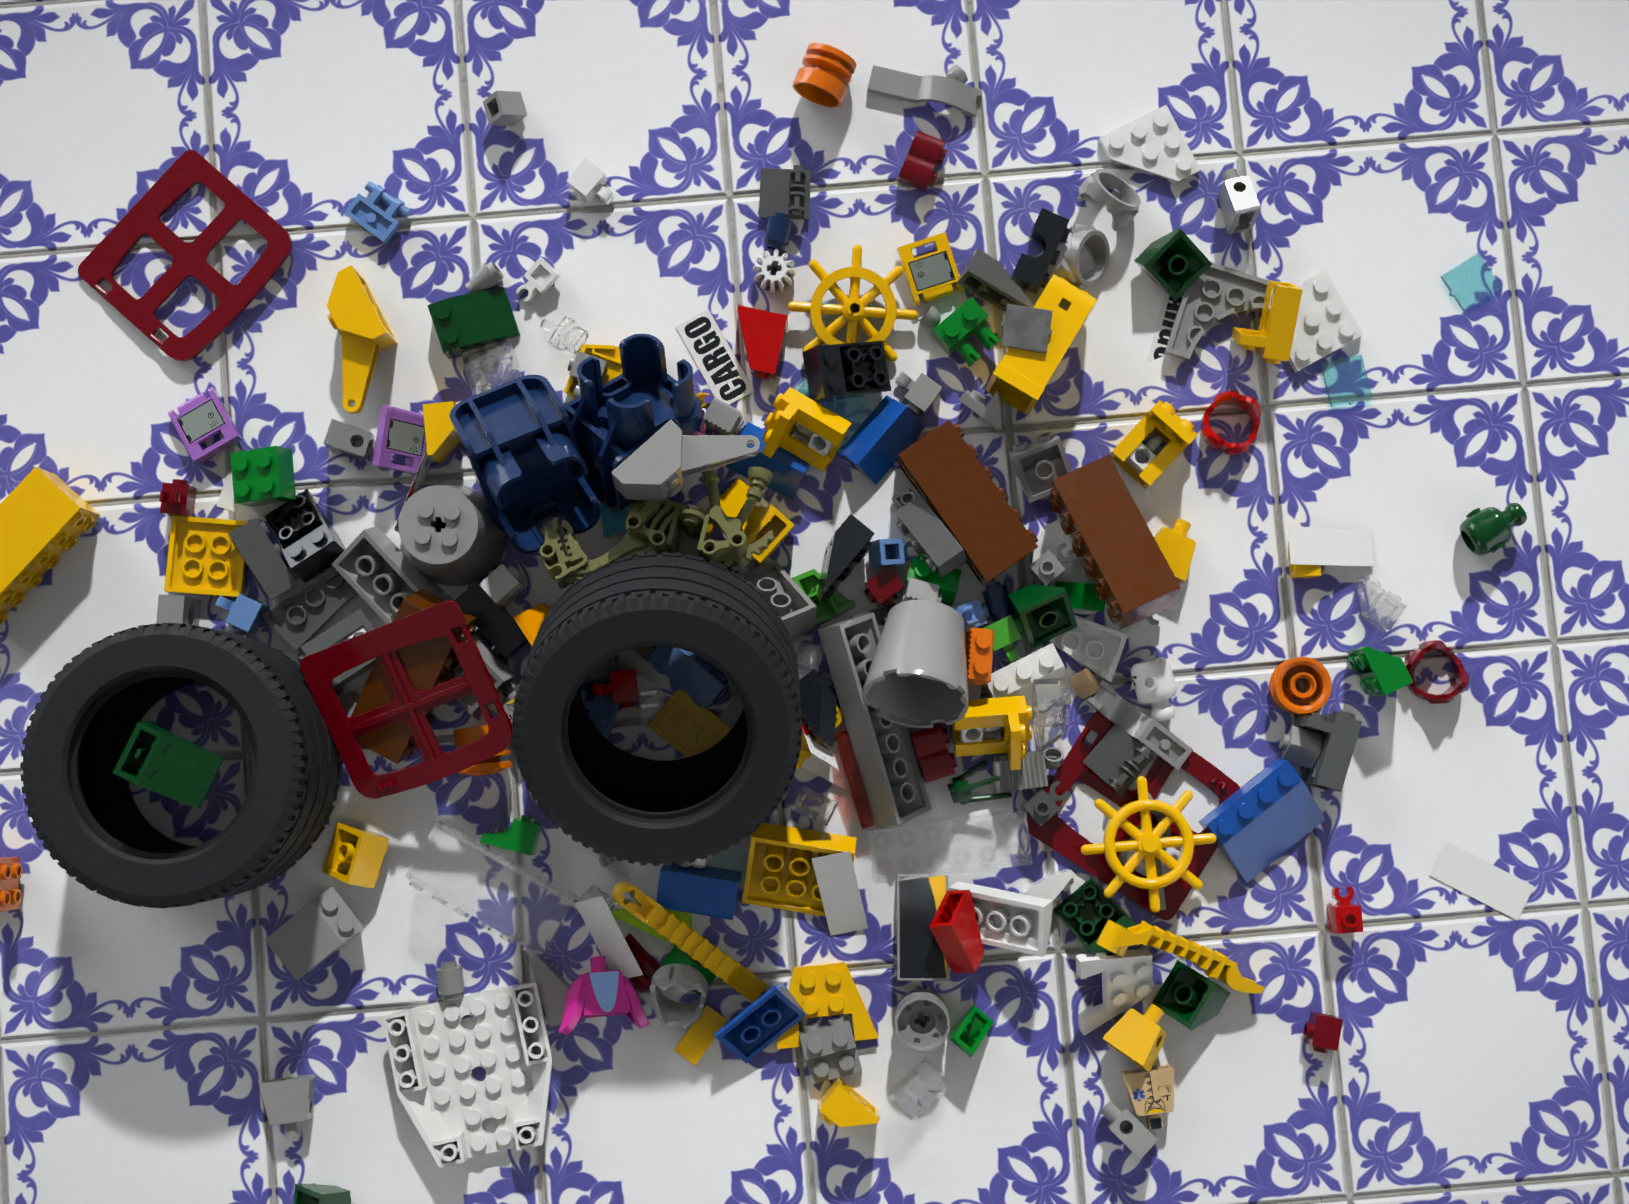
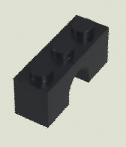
[1011,208,1070,294]

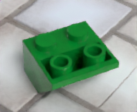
[1347,646,1413,697]

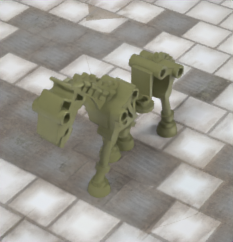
[540,466,774,589]

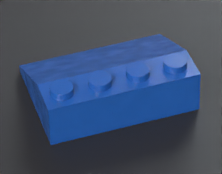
[1199,758,1325,883]

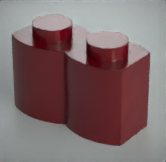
[898,130,948,192]
[909,724,958,783]

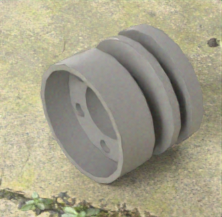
[894,988,950,1052]

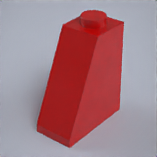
[737,305,788,381]
[929,890,984,973]

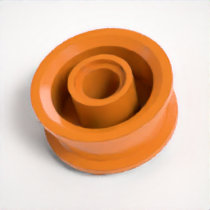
[1269,657,1332,714]

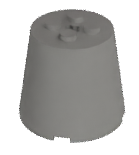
[398,485,506,586]
[862,600,969,728]

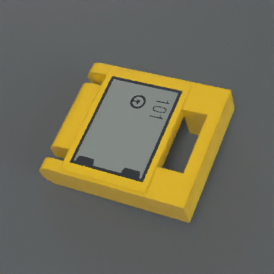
[897,232,964,306]

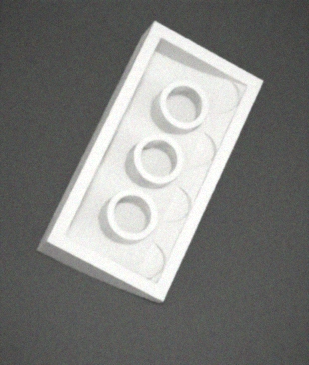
[949,881,1053,957]

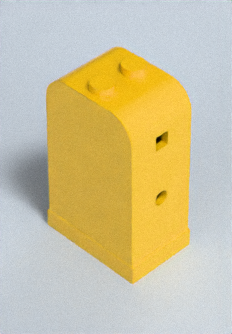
[985,274,1097,416]

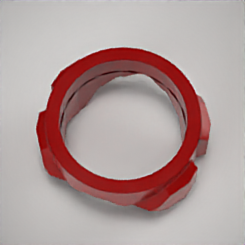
[1201,390,1262,456]

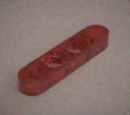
[835,730,874,830]

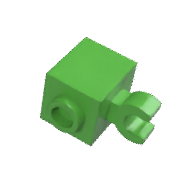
[983,615,1023,664]

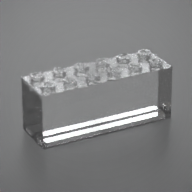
[866,810,1033,884]
[405,820,580,957]

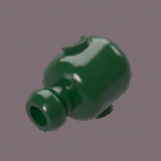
[1460,503,1527,556]

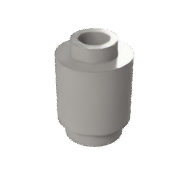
[436,961,465,1001]

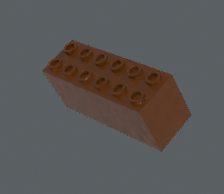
[896,420,1038,587]
[1049,455,1181,630]
[350,589,476,764]

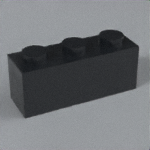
[455,581,529,659]

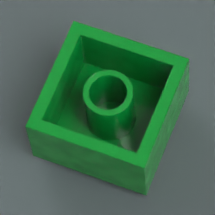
[230,446,296,507]

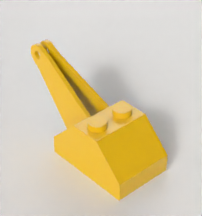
[327,265,397,414]

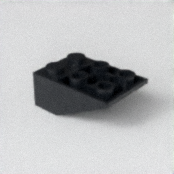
[802,341,891,402]
[264,489,345,583]
[815,514,875,604]

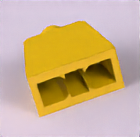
[1154,518,1196,584]
[1103,1004,1167,1072]

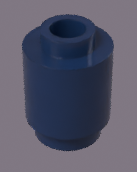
[763,212,793,251]
[982,581,1013,620]

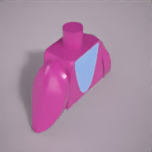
[558,956,650,1035]

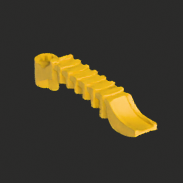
[612,881,768,1003]
[1096,919,1265,994]

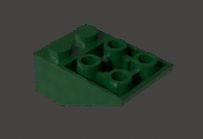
[113,722,224,809]
[1053,877,1143,957]

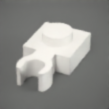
[516,257,561,303]

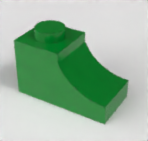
[480,815,542,856]

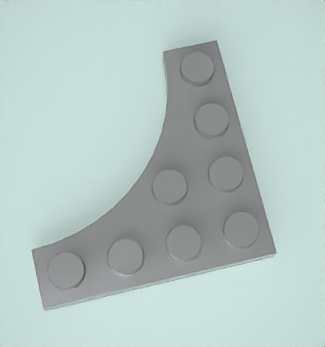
[1164,262,1268,361]

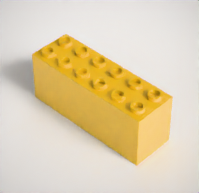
[0,467,100,624]

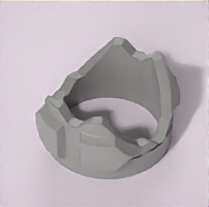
[1076,169,1141,231]
[1052,224,1110,289]
[650,963,708,1029]

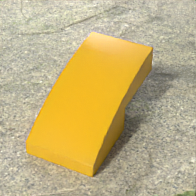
[674,1005,728,1066]

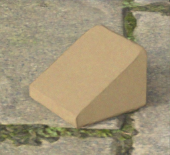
[1069,668,1101,699]

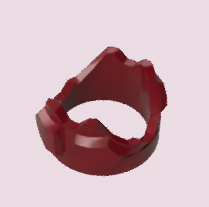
[1404,640,1469,704]

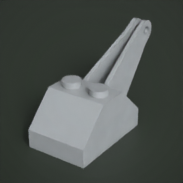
[611,420,760,500]

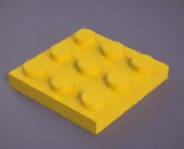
[164,515,249,597]

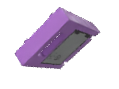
[168,387,242,465]
[372,405,427,475]

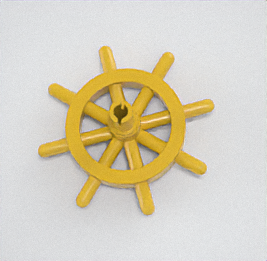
[788,245,919,362]
[1080,776,1217,913]

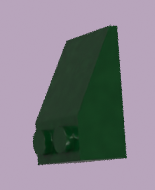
[427,287,520,359]

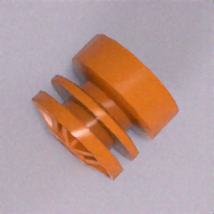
[792,43,857,108]
[453,725,513,776]

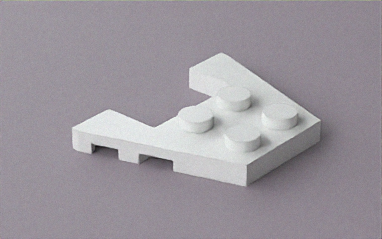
[1076,949,1153,1035]

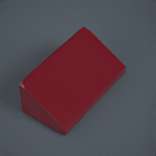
[625,933,660,992]

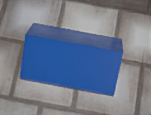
[838,395,925,485]
[725,422,811,500]
[656,863,742,920]
[714,982,806,1063]

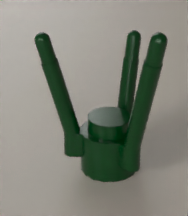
[947,760,1012,805]

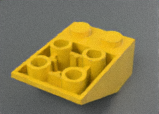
[705,478,795,566]

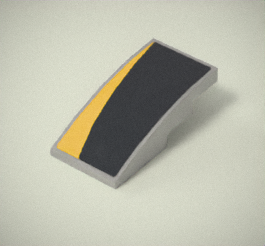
[896,872,950,981]

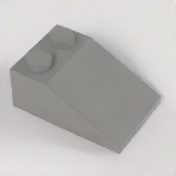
[739,560,817,638]
[265,887,364,981]

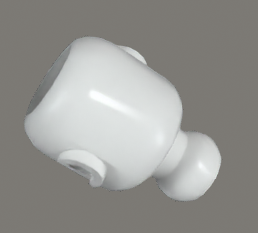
[1131,657,1177,722]

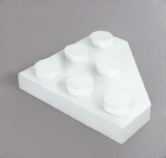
[1098,105,1201,184]
[1289,270,1363,373]

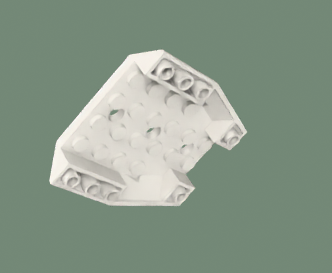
[382,982,553,1168]

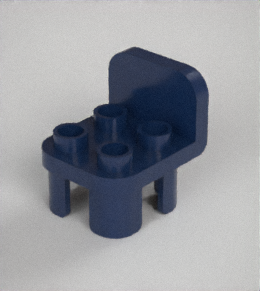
[564,334,703,512]
[450,375,601,554]

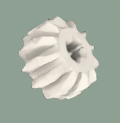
[753,249,796,293]

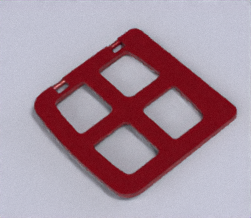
[78,150,293,362]
[300,600,513,799]
[1024,711,1240,920]

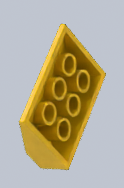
[742,823,857,917]

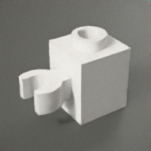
[567,158,614,205]

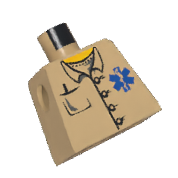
[1120,1064,1174,1129]

